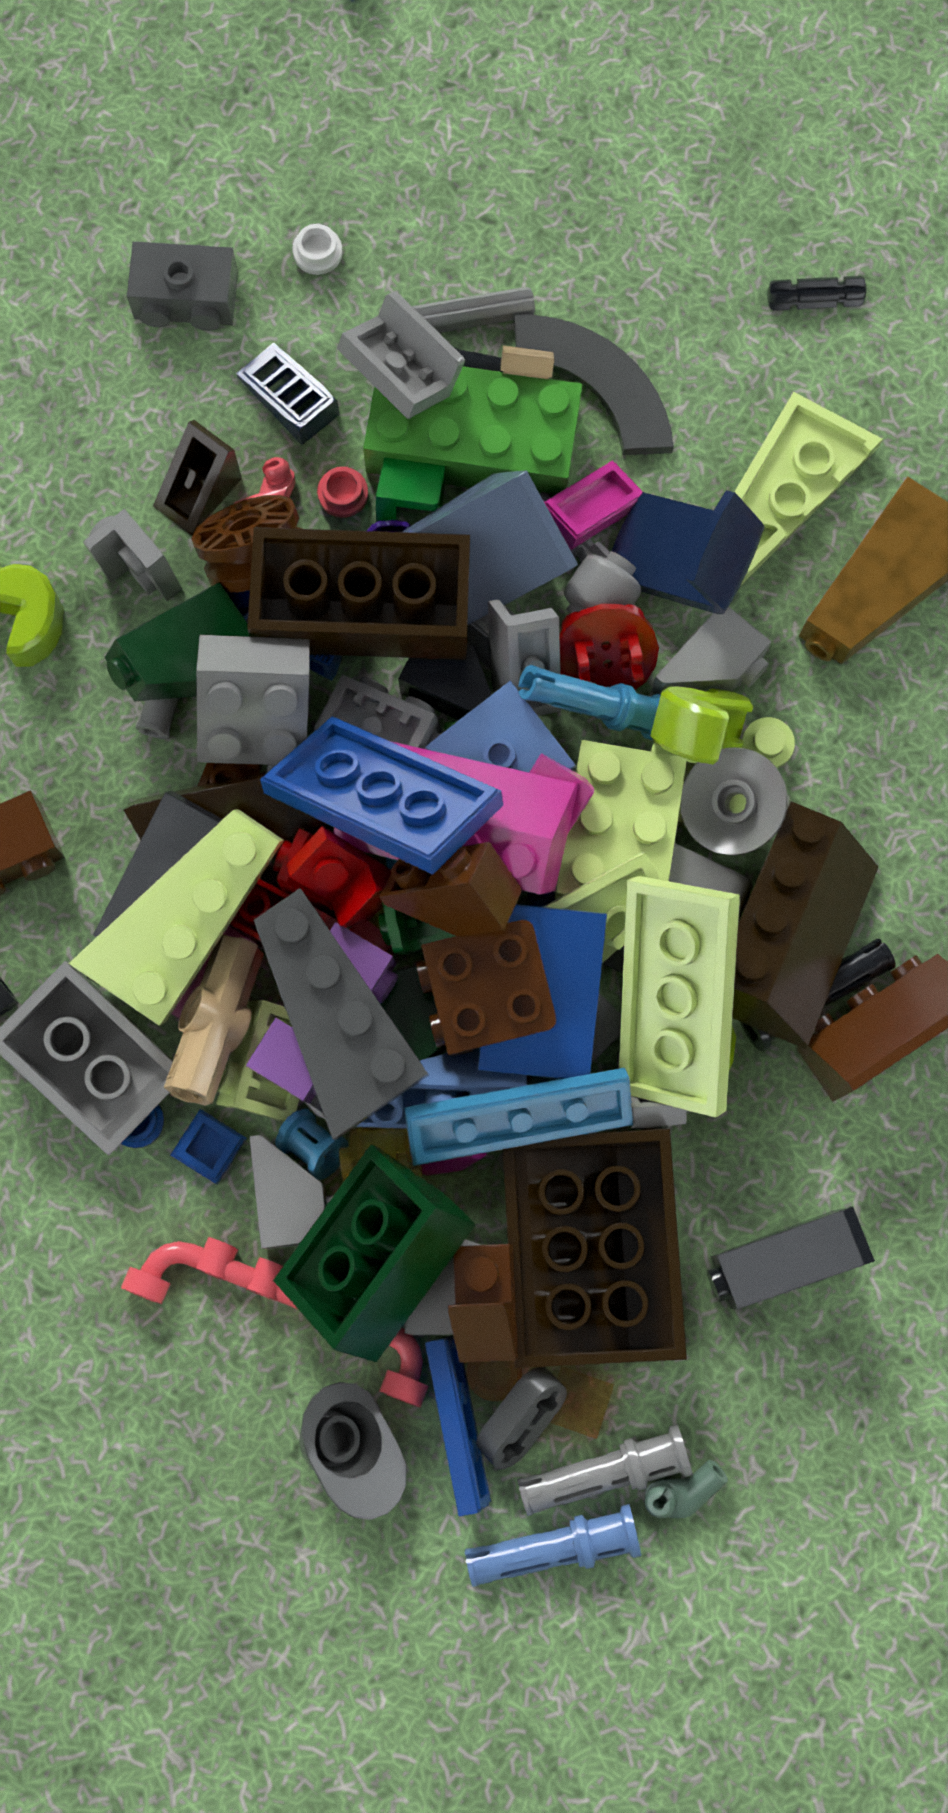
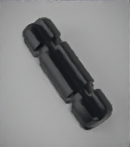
[767,276,866,311]

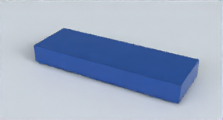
[425,1336,491,1517]

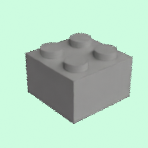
[197,635,309,765]

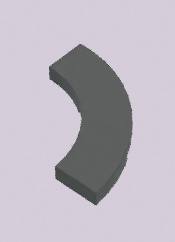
[514,314,674,455]

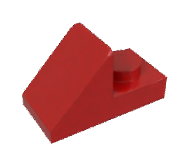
[286,826,391,928]

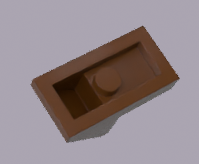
[448,1244,518,1363]

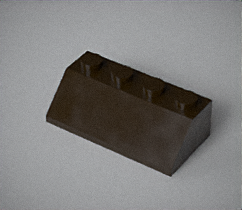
[248,527,470,660]
[732,801,879,1049]

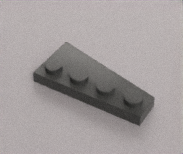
[254,888,429,1141]

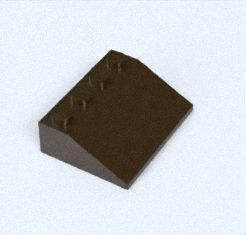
[503,1129,687,1368]

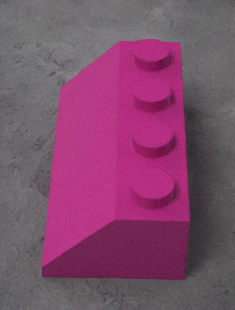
[333,741,579,895]

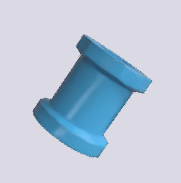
[275,1109,349,1180]

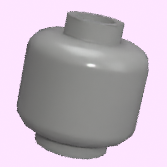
[564,551,641,614]

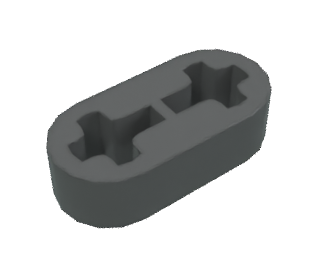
[476,1367,567,1470]

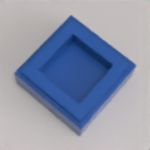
[170,1109,247,1185]

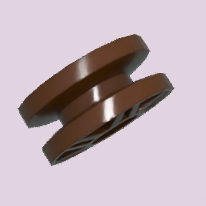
[191,495,302,593]

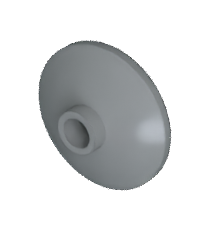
[680,748,788,855]

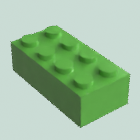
[363,366,583,497]

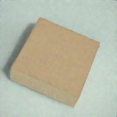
[500,346,554,379]

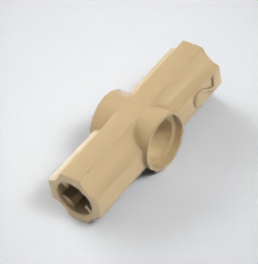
[164,935,264,1106]

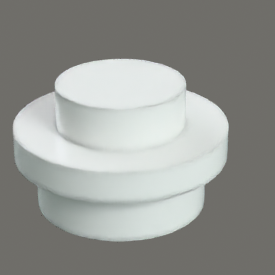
[293,224,342,275]

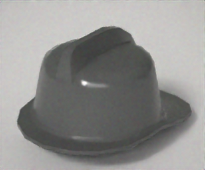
[299,1382,407,1520]

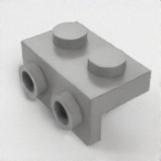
[337,291,465,419]

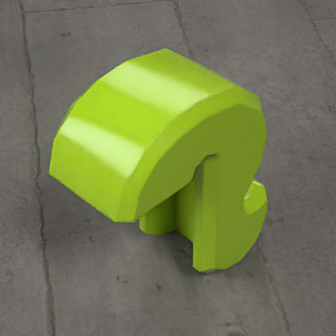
[0,564,64,667]
[650,686,754,765]

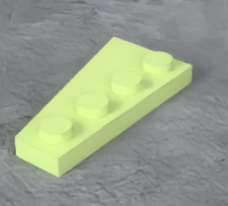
[735,392,883,586]

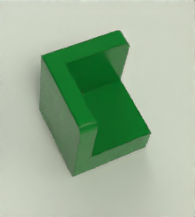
[376,457,445,522]

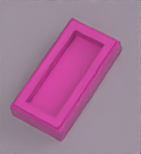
[544,460,643,550]

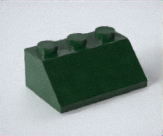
[273,1144,476,1363]

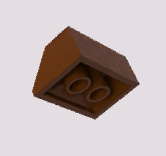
[796,954,948,1102]

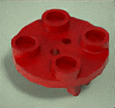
[559,604,659,690]

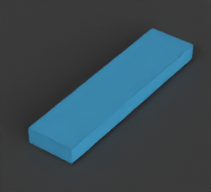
[404,1068,633,1166]

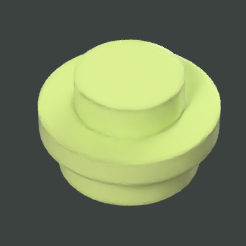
[742,717,795,768]

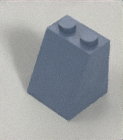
[402,470,578,625]

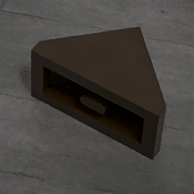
[153,420,242,536]

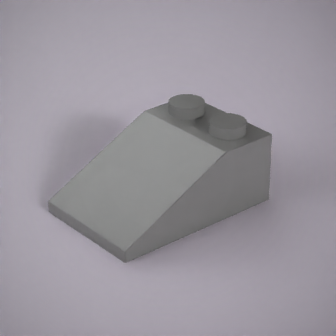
[0,961,173,1156]

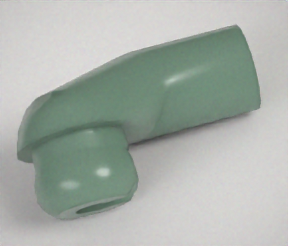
[644,1460,728,1519]

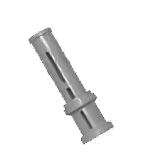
[517,1424,693,1516]

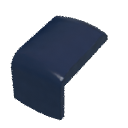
[611,490,765,614]

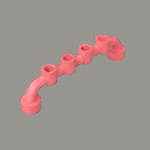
[121,1237,429,1408]

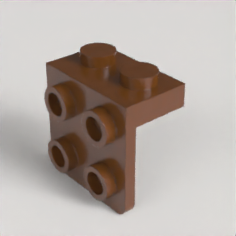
[416,920,556,1057]

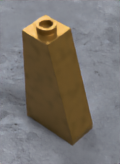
[799,476,948,664]

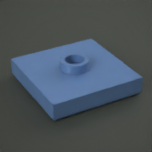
[425,681,577,772]

